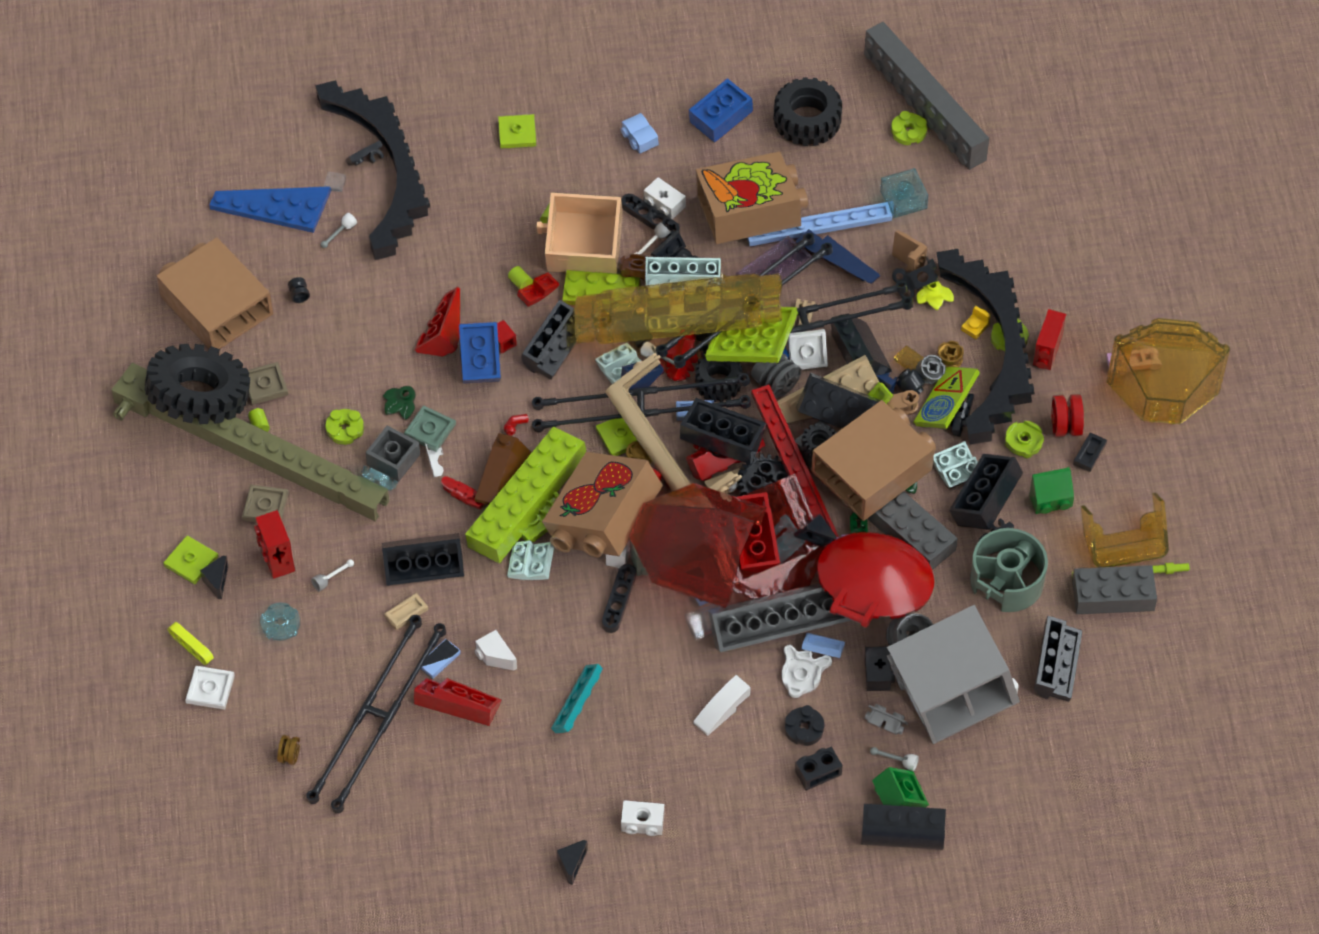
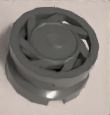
[916,355,945,384]

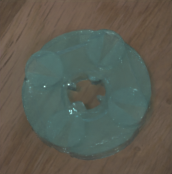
[361,465,399,492]
[260,602,300,641]

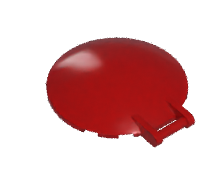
[817,532,935,628]

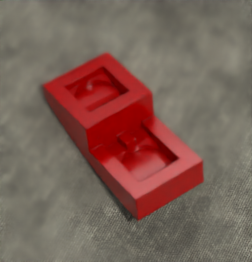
[517,272,559,307]

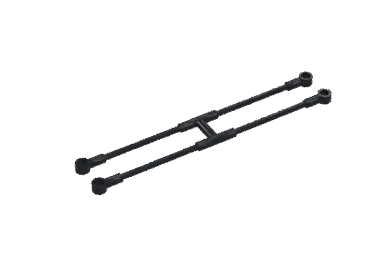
[656,233,833,368]
[695,281,913,357]
[532,373,751,432]
[306,615,446,813]

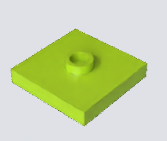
[498,114,536,149]
[596,418,638,456]
[163,535,219,585]

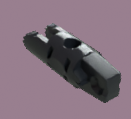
[950,393,974,437]

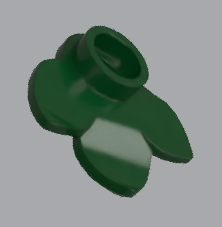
[383,386,416,420]

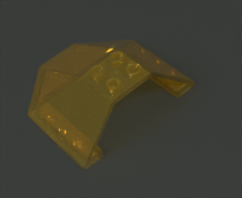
[1106,318,1230,424]

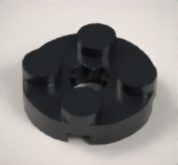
[785,705,825,746]

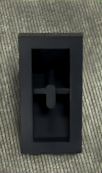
[794,514,836,547]
[200,556,229,599]
[557,840,588,885]

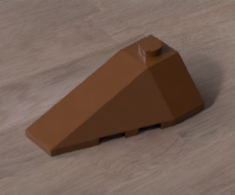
[475,433,532,505]

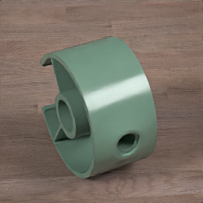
[970,528,1048,612]

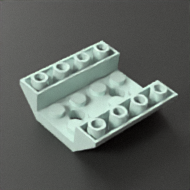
[645,257,721,332]

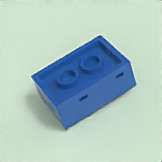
[689,78,753,143]
[459,322,501,384]

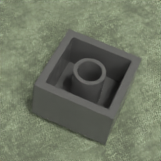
[366,425,420,482]

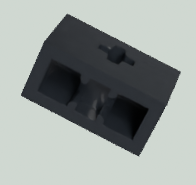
[864,646,895,691]

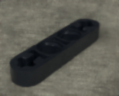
[621,193,680,238]
[602,564,636,633]

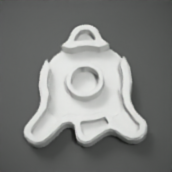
[781,645,832,698]

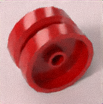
[1051,394,1084,437]

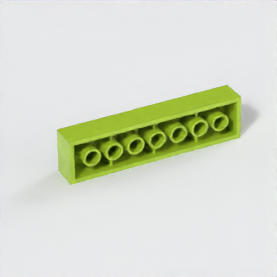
[465,427,586,563]

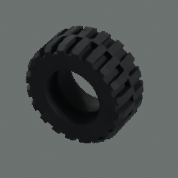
[773,77,843,146]

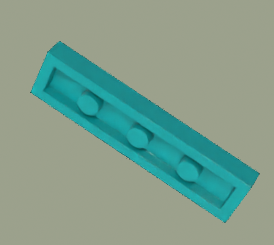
[551,664,603,733]

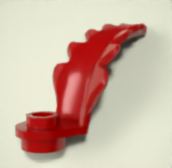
[665,329,698,381]

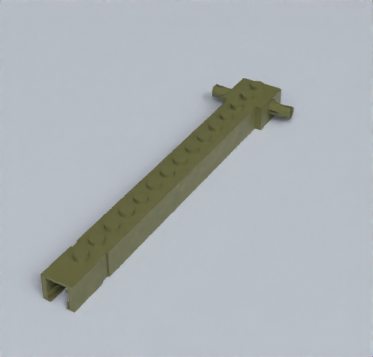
[111,363,390,522]

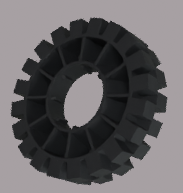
[144,344,250,424]

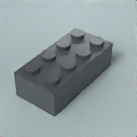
[1072,565,1157,615]

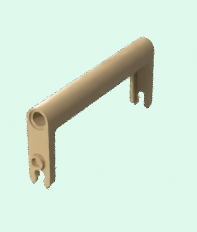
[605,353,742,515]

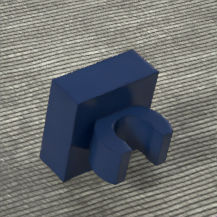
[876,373,898,394]

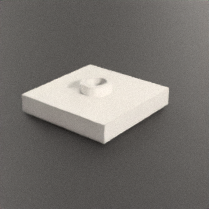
[788,329,828,370]
[185,666,235,710]

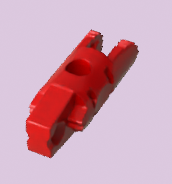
[441,476,485,510]

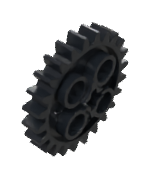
[737,454,797,513]

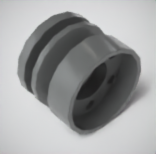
[751,353,802,398]
[886,613,934,646]

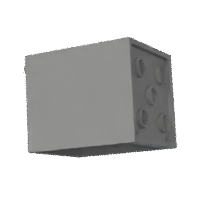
[887,605,1020,744]

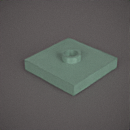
[404,405,456,452]

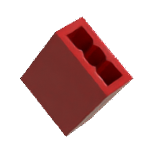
[1033,309,1066,370]

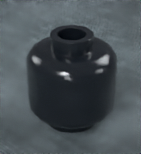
[897,368,925,396]

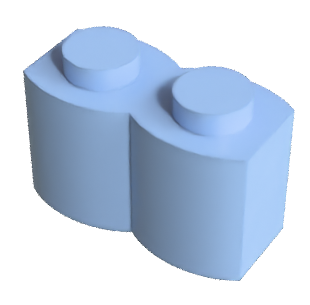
[621,113,659,153]

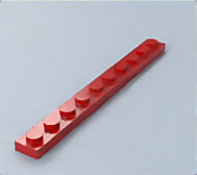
[751,385,839,551]

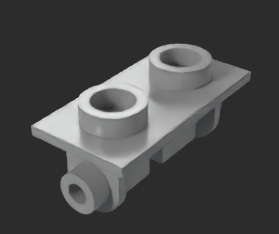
[865,704,908,735]

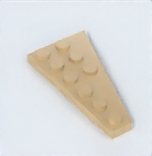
[777,355,879,423]

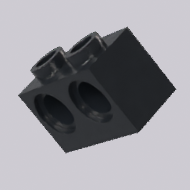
[795,746,843,791]

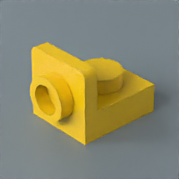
[961,306,990,340]

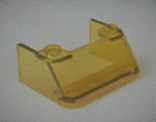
[1081,493,1169,568]

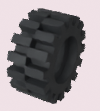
[802,423,835,459]

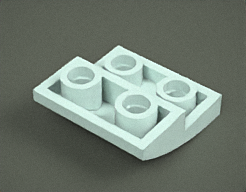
[595,343,641,384]
[933,442,978,488]
[507,540,554,580]

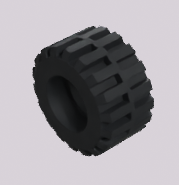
[695,354,742,402]

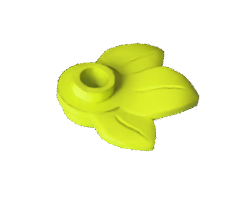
[916,281,954,310]

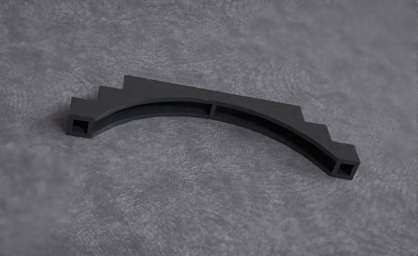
[315,80,430,260]
[936,249,1035,445]

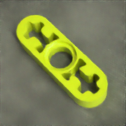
[167,622,214,665]

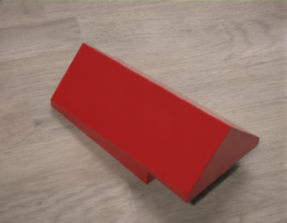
[729,492,780,573]
[414,678,502,726]

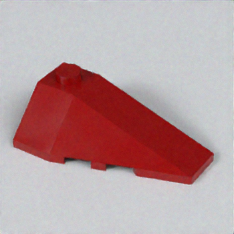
[415,286,460,357]

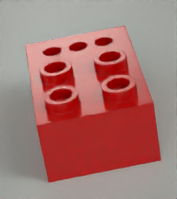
[254,510,295,579]

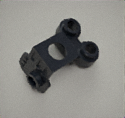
[892,256,938,299]

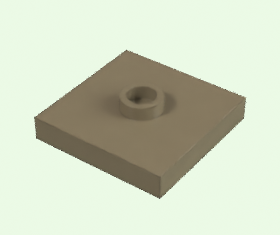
[248,362,289,405]
[242,485,289,522]

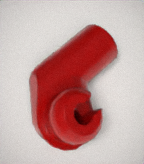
[503,414,529,436]

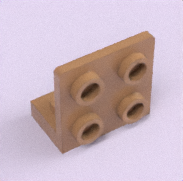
[892,230,927,278]

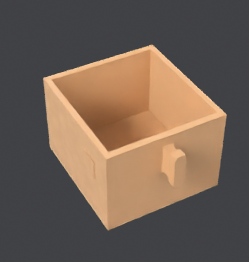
[537,193,623,274]

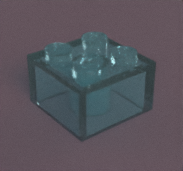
[880,168,929,218]

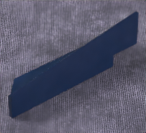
[796,229,880,284]

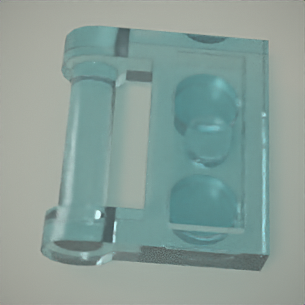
[774,515,805,567]

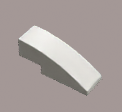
[694,675,750,736]

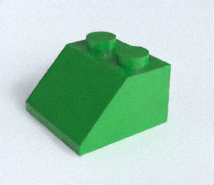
[1029,467,1074,514]
[872,767,929,808]

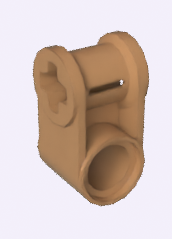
[887,390,919,415]

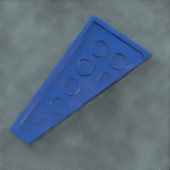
[209,186,331,233]

